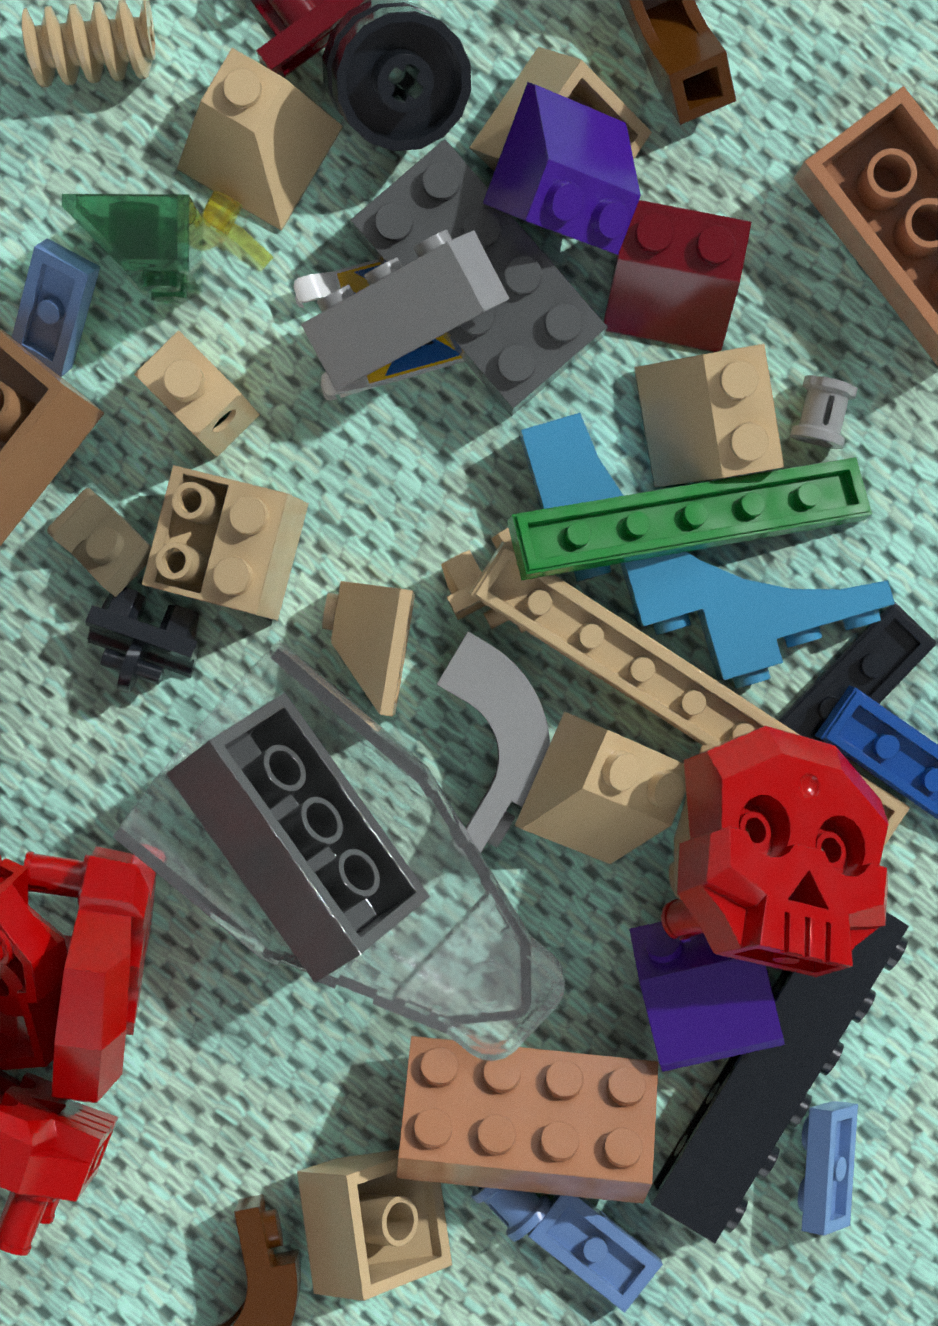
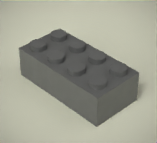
[351,139,607,416]
[166,692,430,983]

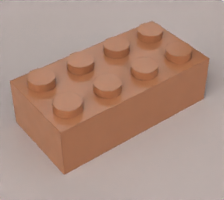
[793,86,938,366]
[396,1036,659,1204]

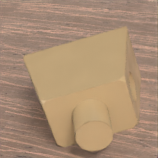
[134,330,260,457]

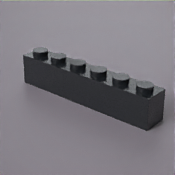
[648,912,909,1244]

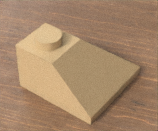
[177,48,343,231]
[322,581,415,716]

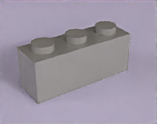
[301,229,509,391]

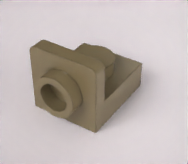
[47,488,152,597]

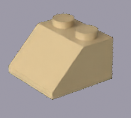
[469,47,652,171]
[634,344,784,487]
[515,711,686,864]
[297,1149,452,1301]

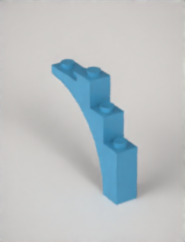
[520,413,895,689]

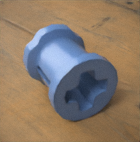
[471,1186,552,1242]

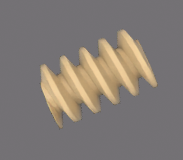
[22,0,156,87]

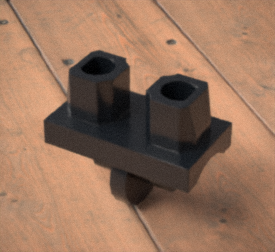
[85,587,199,694]

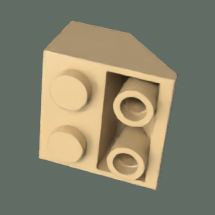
[142,465,309,621]

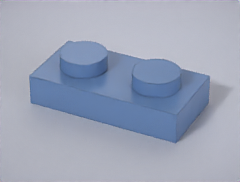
[12,238,100,377]
[798,1101,858,1236]
[528,1195,663,1313]

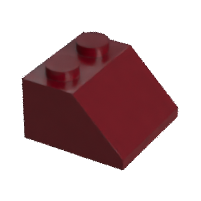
[603,200,752,352]

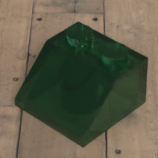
[62,194,203,303]

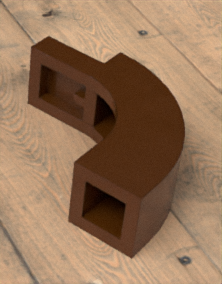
[619,0,737,125]
[218,1194,301,1326]

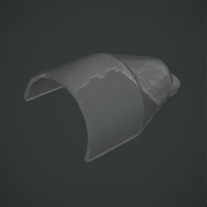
[113,639,565,1061]

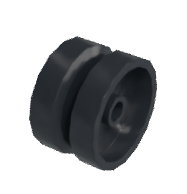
[322,0,471,151]

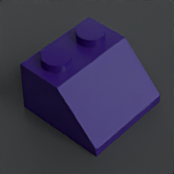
[483,82,641,255]
[629,921,785,1072]

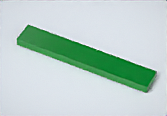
[507,457,872,581]

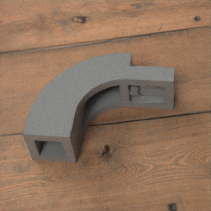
[437,631,550,854]

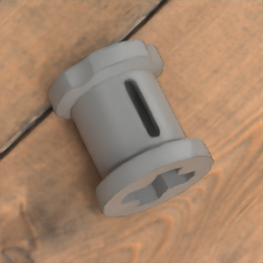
[790,375,858,449]

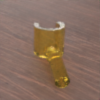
[203,191,274,268]

